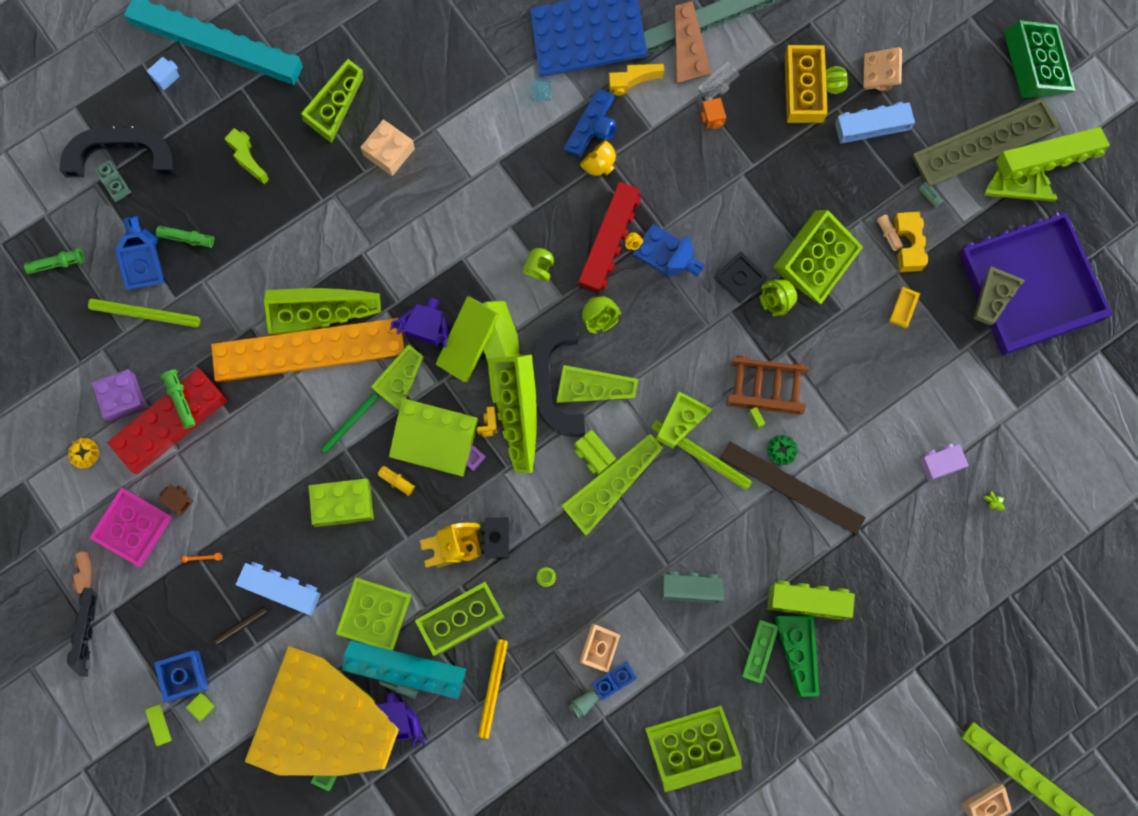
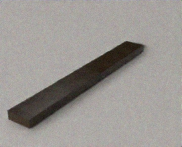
[720,441,866,535]

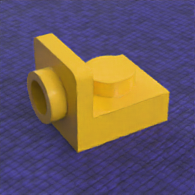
[477,407,497,437]

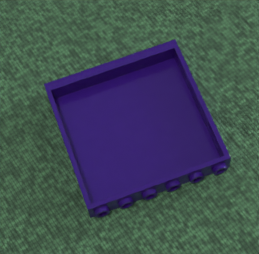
[959,213,1113,356]

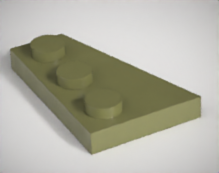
[973,266,1025,325]

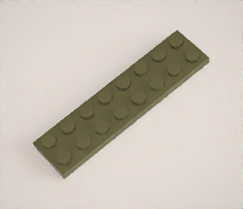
[911,98,1060,187]

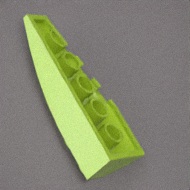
[264,288,381,334]
[482,301,520,363]
[487,355,537,473]

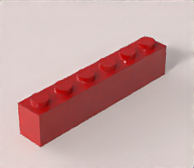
[578,182,642,295]

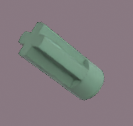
[919,182,944,208]

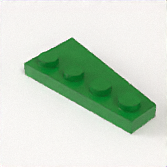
[775,616,819,697]

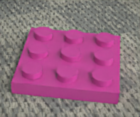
[89,487,172,568]

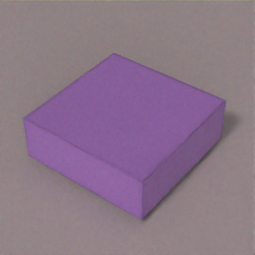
[467,445,486,471]

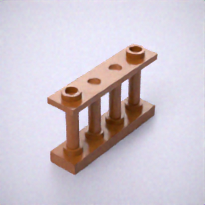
[726,355,809,415]

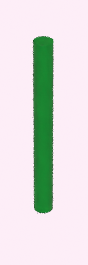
[320,392,379,453]

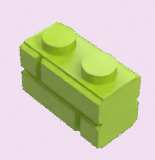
[574,430,617,476]

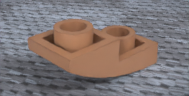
[72,551,92,595]

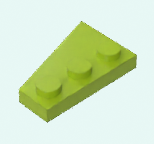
[655,392,713,448]

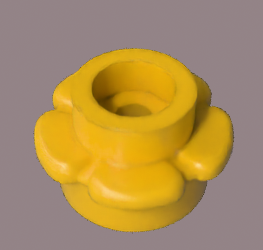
[625,233,643,250]

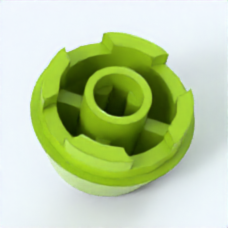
[760,280,797,316]

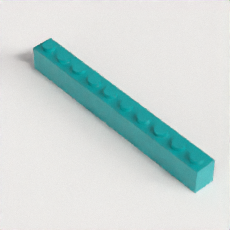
[124,0,303,85]

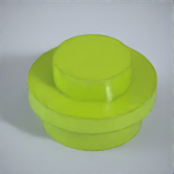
[536,567,556,587]

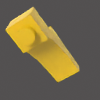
[609,64,664,96]

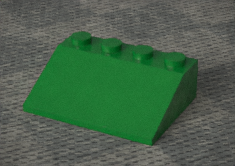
[1004,20,1076,98]

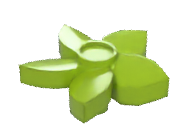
[983,491,1005,511]

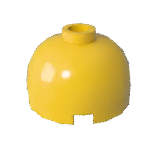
[580,140,616,176]

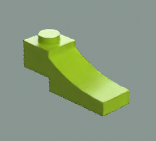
[224,128,269,184]

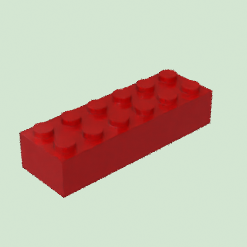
[107,368,228,475]

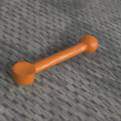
[181,553,223,563]

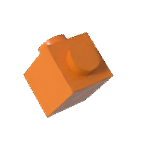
[700,97,726,129]

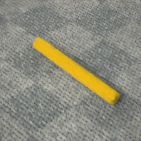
[478,639,508,739]

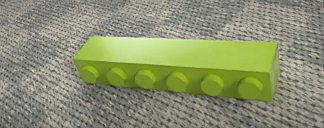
[996,127,1110,180]

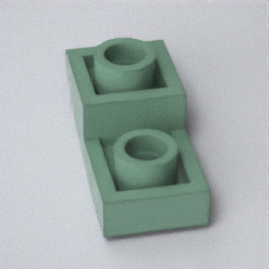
[94,160,132,202]

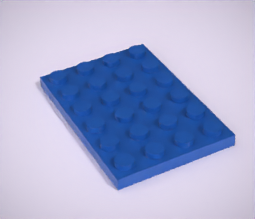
[530,0,648,77]

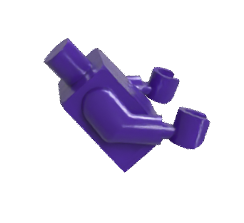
[390,298,450,348]
[377,693,425,749]

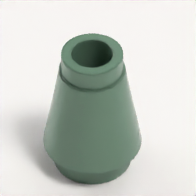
[568,690,599,719]

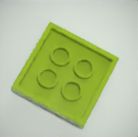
[336,577,412,651]

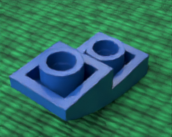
[591,661,637,701]

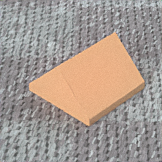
[579,624,620,673]
[960,783,1012,816]

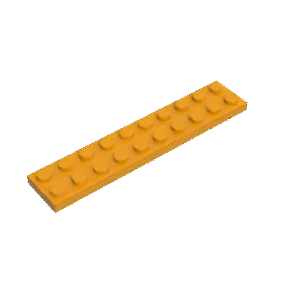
[211,318,405,382]

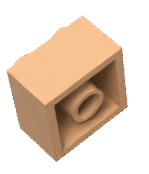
[360,119,415,176]

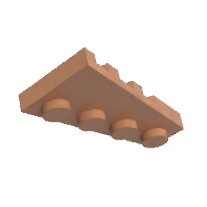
[674,1,711,83]

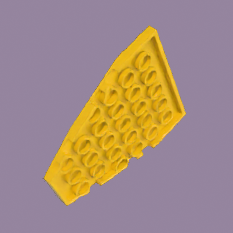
[245,646,399,776]

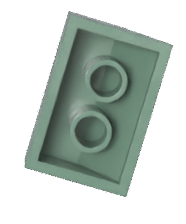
[661,571,724,604]

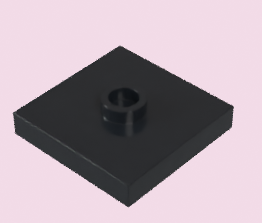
[714,252,767,303]

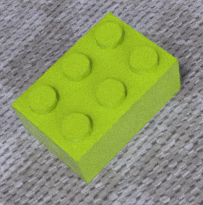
[309,479,374,527]

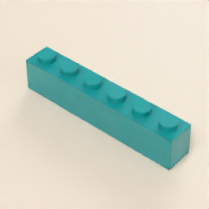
[342,641,466,699]

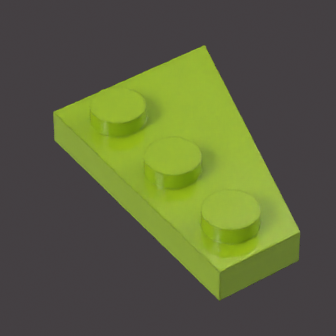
[371,345,424,411]

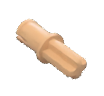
[877,215,903,251]

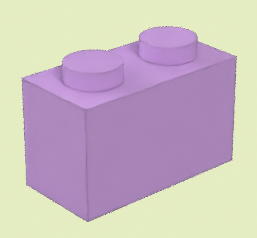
[919,443,969,482]

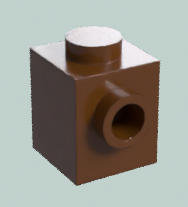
[158,484,194,516]

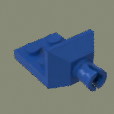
[115,216,165,290]
[633,224,705,277]

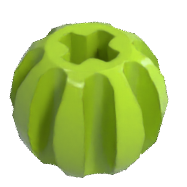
[826,66,848,94]

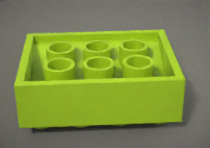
[773,210,863,304]
[389,398,479,477]
[645,706,742,792]

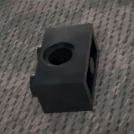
[481,517,509,559]

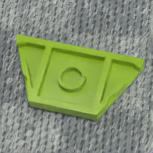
[984,168,1057,202]

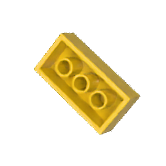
[785,45,827,123]

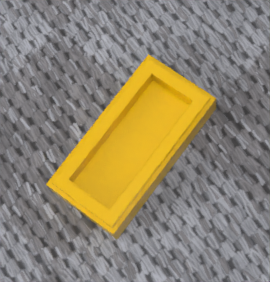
[889,287,920,328]

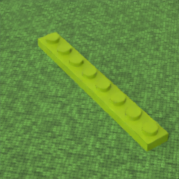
[960,722,1094,816]

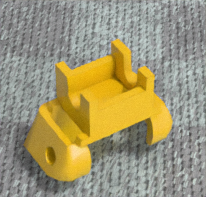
[420,523,481,568]

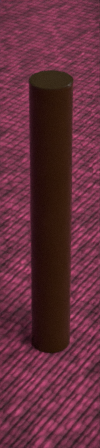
[213,606,268,646]

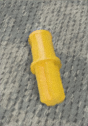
[378,466,415,496]

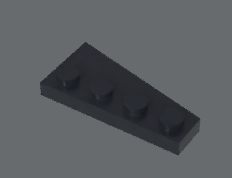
[67,588,97,677]

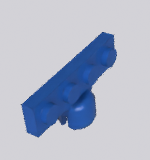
[563,88,617,158]

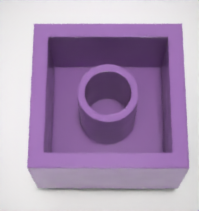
[92,369,147,423]

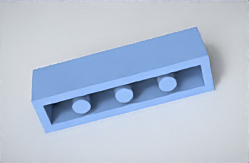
[835,102,915,144]
[236,562,321,616]

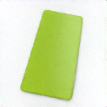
[145,704,172,746]

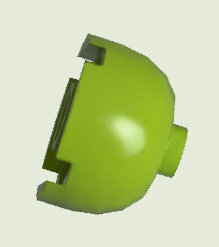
[582,296,621,333]

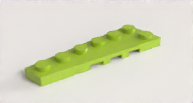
[561,434,663,536]

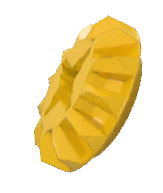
[67,438,99,469]

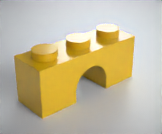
[893,212,928,272]

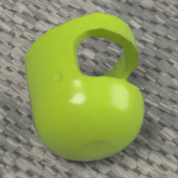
[522,248,554,282]

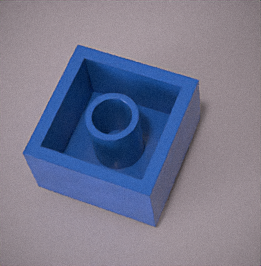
[154,650,209,702]

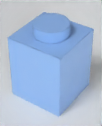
[147,57,180,90]

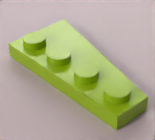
[556,365,639,403]

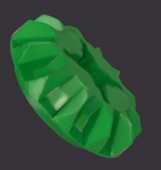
[767,435,798,465]

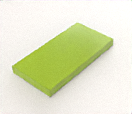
[436,296,500,382]

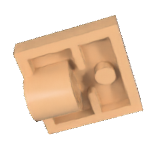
[864,47,902,91]

